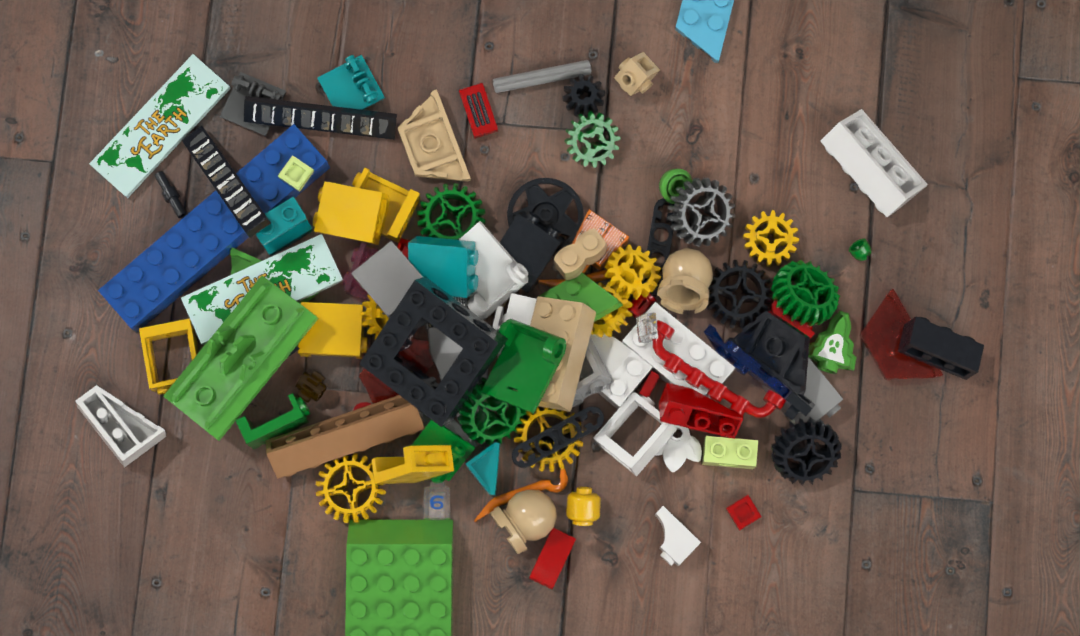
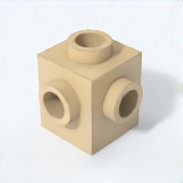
[614,52,660,96]

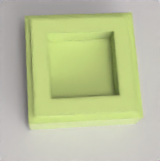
[278,155,314,192]

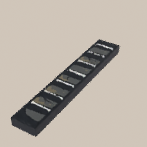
[244,96,397,140]

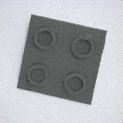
[220,72,286,136]

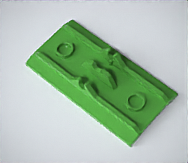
[163,276,318,441]

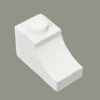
[655,506,701,566]

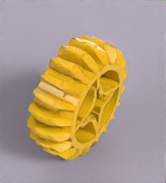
[514,406,583,472]
[316,453,386,523]

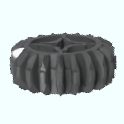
[667,177,736,247]

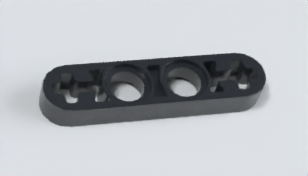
[642,198,675,297]
[512,406,604,469]

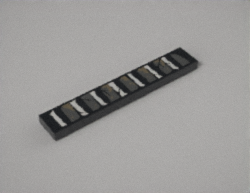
[181,126,271,238]

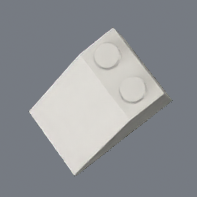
[580,334,653,409]

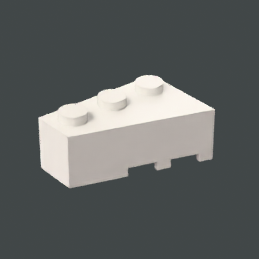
[76,385,166,468]

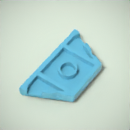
[675,0,734,63]

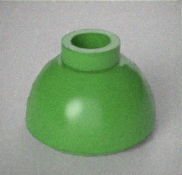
[659,168,693,204]

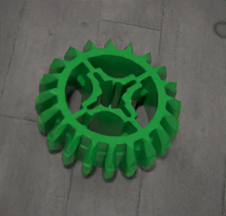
[417,183,486,240]
[771,260,840,327]
[458,377,527,445]

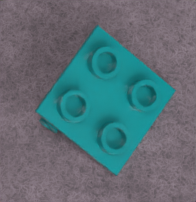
[317,55,385,110]

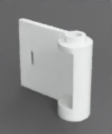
[459,221,528,320]

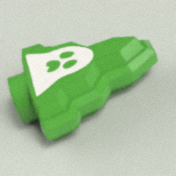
[808,311,856,374]

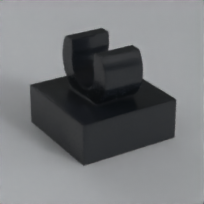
[784,391,815,420]

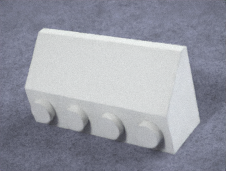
[821,109,928,217]

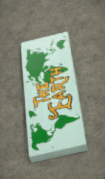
[89,54,231,199]
[181,234,343,345]

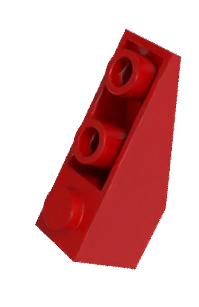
[659,383,744,439]

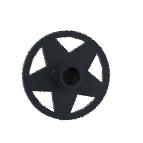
[507,178,584,252]

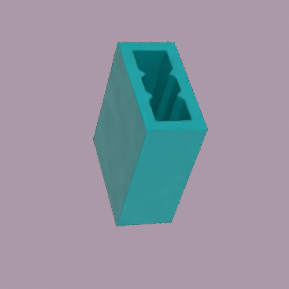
[408,236,479,298]

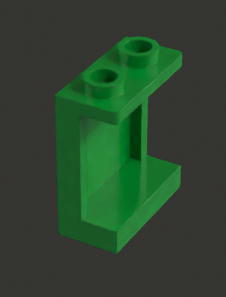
[235,393,310,449]

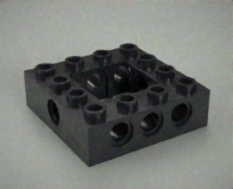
[360,277,508,427]

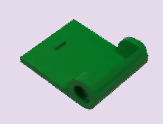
[481,319,566,414]

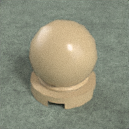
[657,248,713,314]
[490,490,557,554]

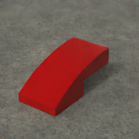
[529,528,576,589]

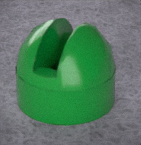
[849,238,872,261]

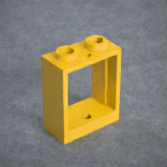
[139,318,199,395]

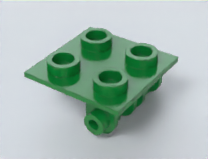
[411,420,475,484]

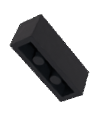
[898,316,984,380]

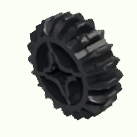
[707,260,773,329]
[771,417,842,486]

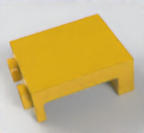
[352,168,421,243]
[313,181,389,245]
[298,302,369,359]
[372,445,454,484]

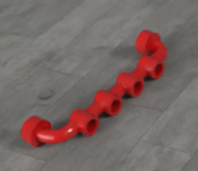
[652,320,786,418]

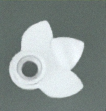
[655,425,702,472]

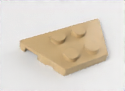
[398,89,471,182]

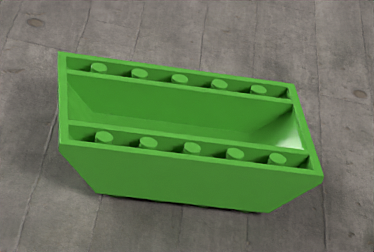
[345,520,453,636]

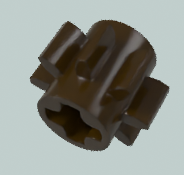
[295,370,328,403]

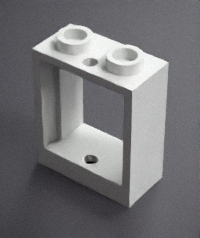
[594,392,677,476]

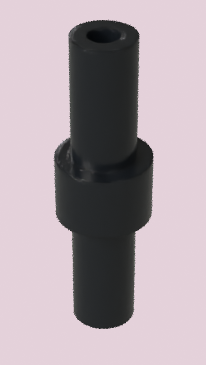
[155,171,187,218]

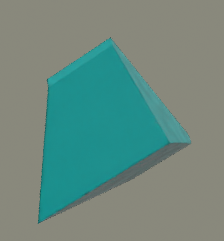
[465,443,500,497]

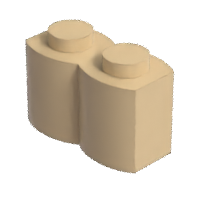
[554,228,607,281]

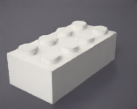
[622,302,735,399]

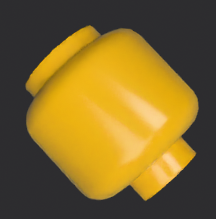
[566,487,601,526]

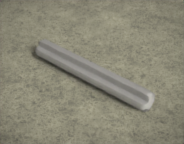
[493,60,591,93]

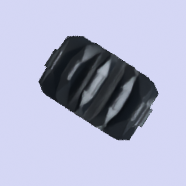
[562,74,605,118]

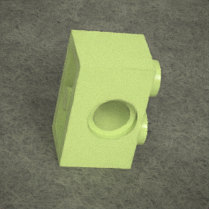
[702,436,758,469]

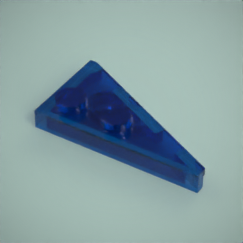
[704,324,790,398]

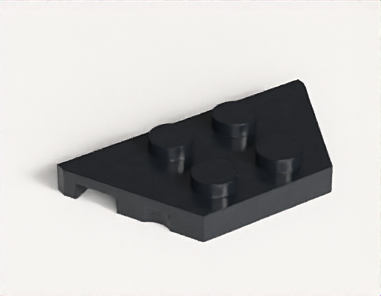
[725,311,810,395]

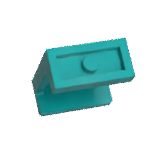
[256,197,314,257]

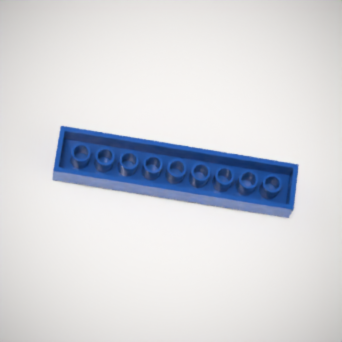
[98,124,330,333]

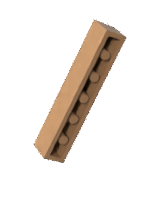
[266,395,425,479]

